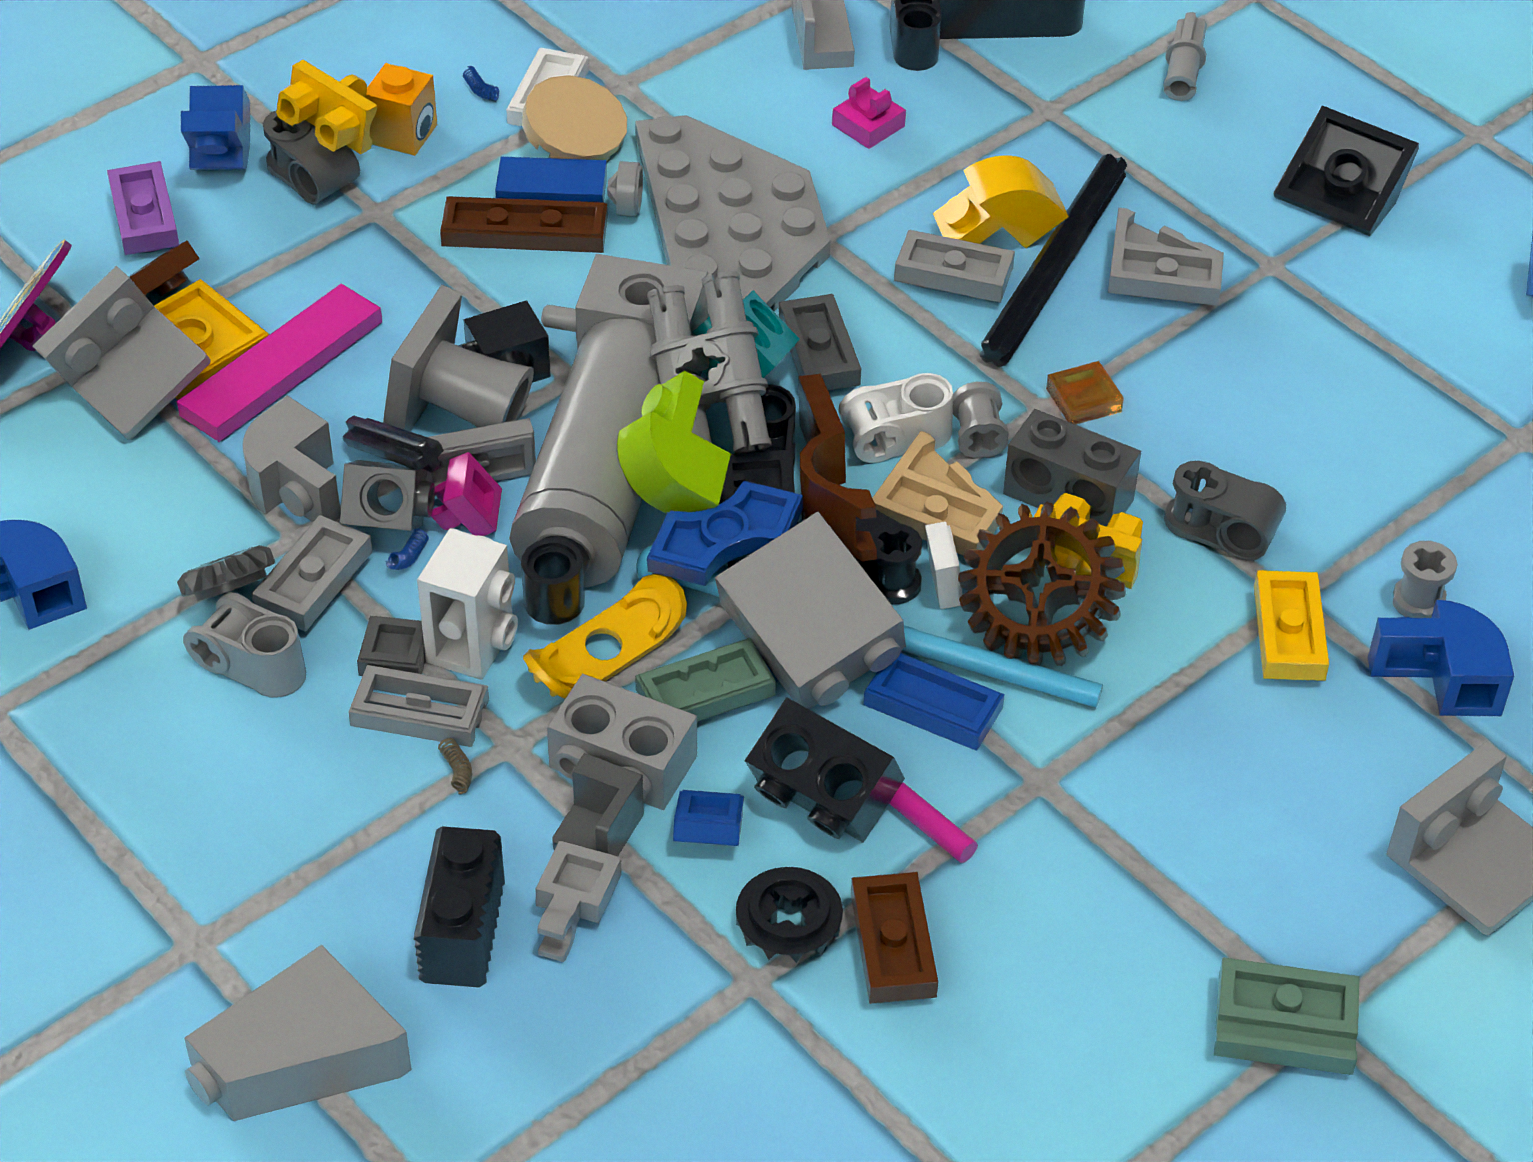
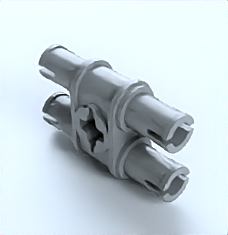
[647,271,772,453]

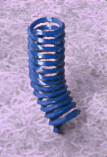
[463,66,499,102]
[385,529,429,570]

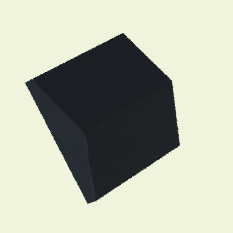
[1273,105,1419,236]

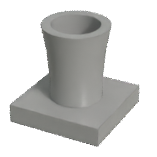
[383,284,534,432]

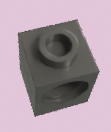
[340,460,435,531]

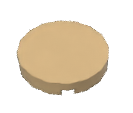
[522,75,627,162]

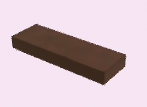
[440,196,608,253]

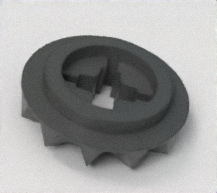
[177,545,276,601]

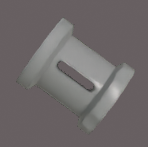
[953,381,1009,459]
[1393,541,1458,618]

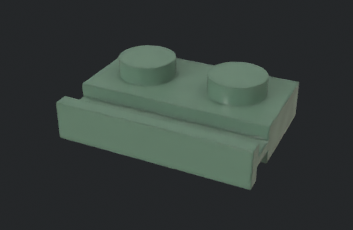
[1214,957,1360,1075]

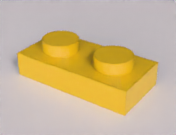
[1254,570,1329,681]

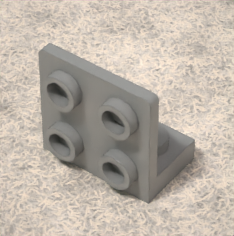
[33,266,211,439]
[1386,741,1533,935]

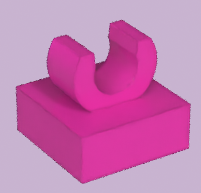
[832,77,906,149]
[431,452,502,536]

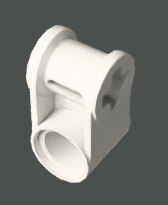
[838,373,953,463]

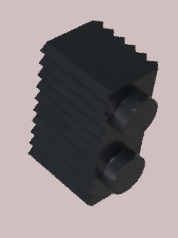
[413,826,505,988]

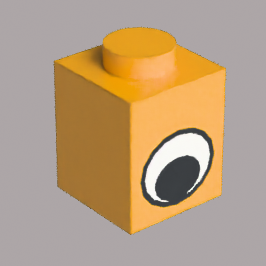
[365,63,437,156]

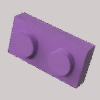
[107,161,179,255]

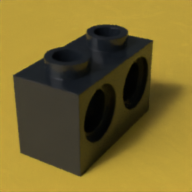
[744,697,905,843]

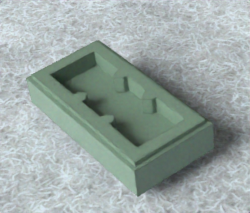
[635,638,776,722]

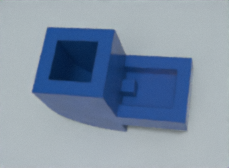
[181,85,250,170]
[0,520,87,630]
[1367,600,1514,716]

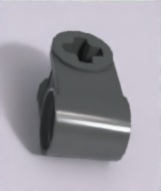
[263,110,360,204]
[1164,461,1286,561]

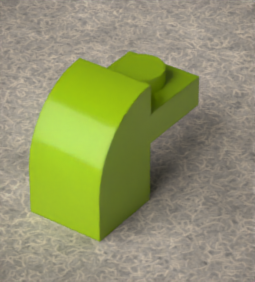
[617,370,731,514]

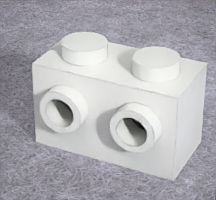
[417,528,518,680]

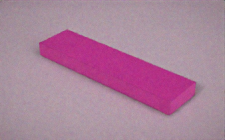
[177,283,382,442]

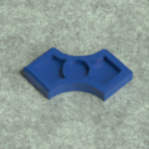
[647,481,803,586]

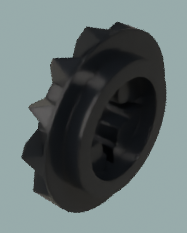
[736,867,843,963]

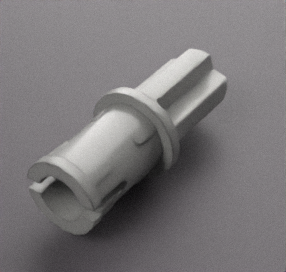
[1163,12,1207,101]

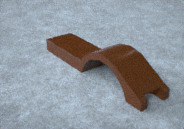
[798,373,877,561]

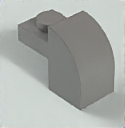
[243,395,341,522]

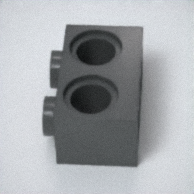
[1003,408,1141,527]

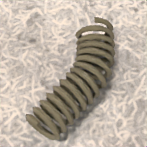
[438,738,473,794]

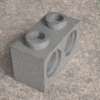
[547,673,697,810]

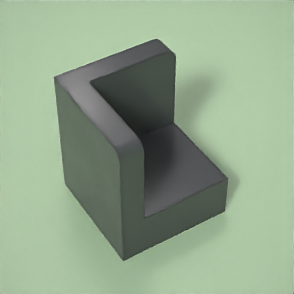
[552,753,644,856]

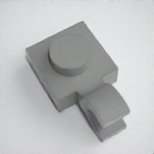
[535,841,621,962]

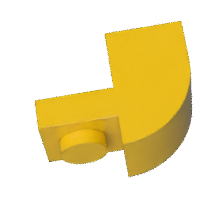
[933,155,1069,248]

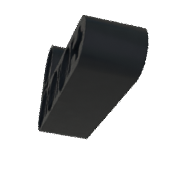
[889,0,1085,71]

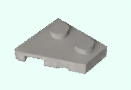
[1108,208,1224,306]

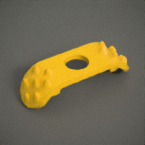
[523,573,687,699]

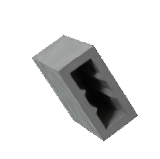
[715,512,906,709]

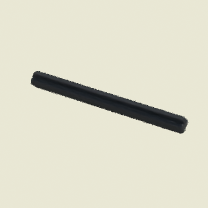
[980,153,1127,367]

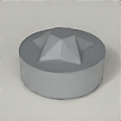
[607,161,643,216]

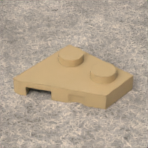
[873,431,1003,556]

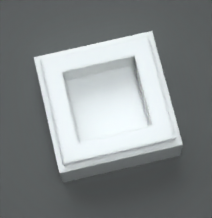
[925,522,963,609]

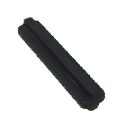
[342,415,444,473]

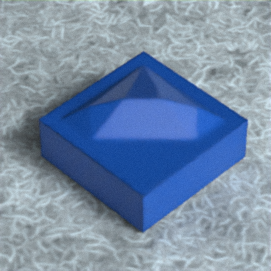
[673,790,744,846]

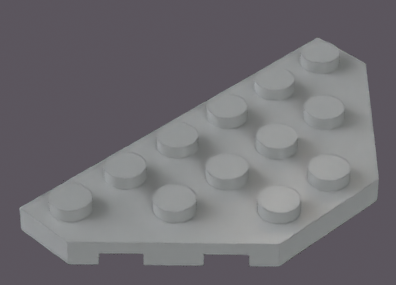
[635,115,831,317]

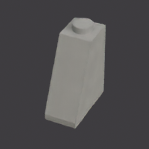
[184,945,412,1121]

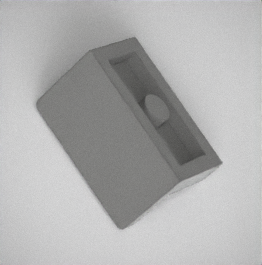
[792,0,855,70]

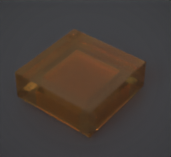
[1046,361,1124,425]

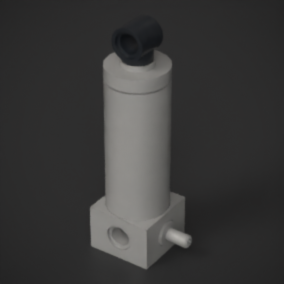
[509,254,708,625]

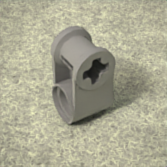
[183,592,306,697]

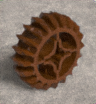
[958,501,1126,666]

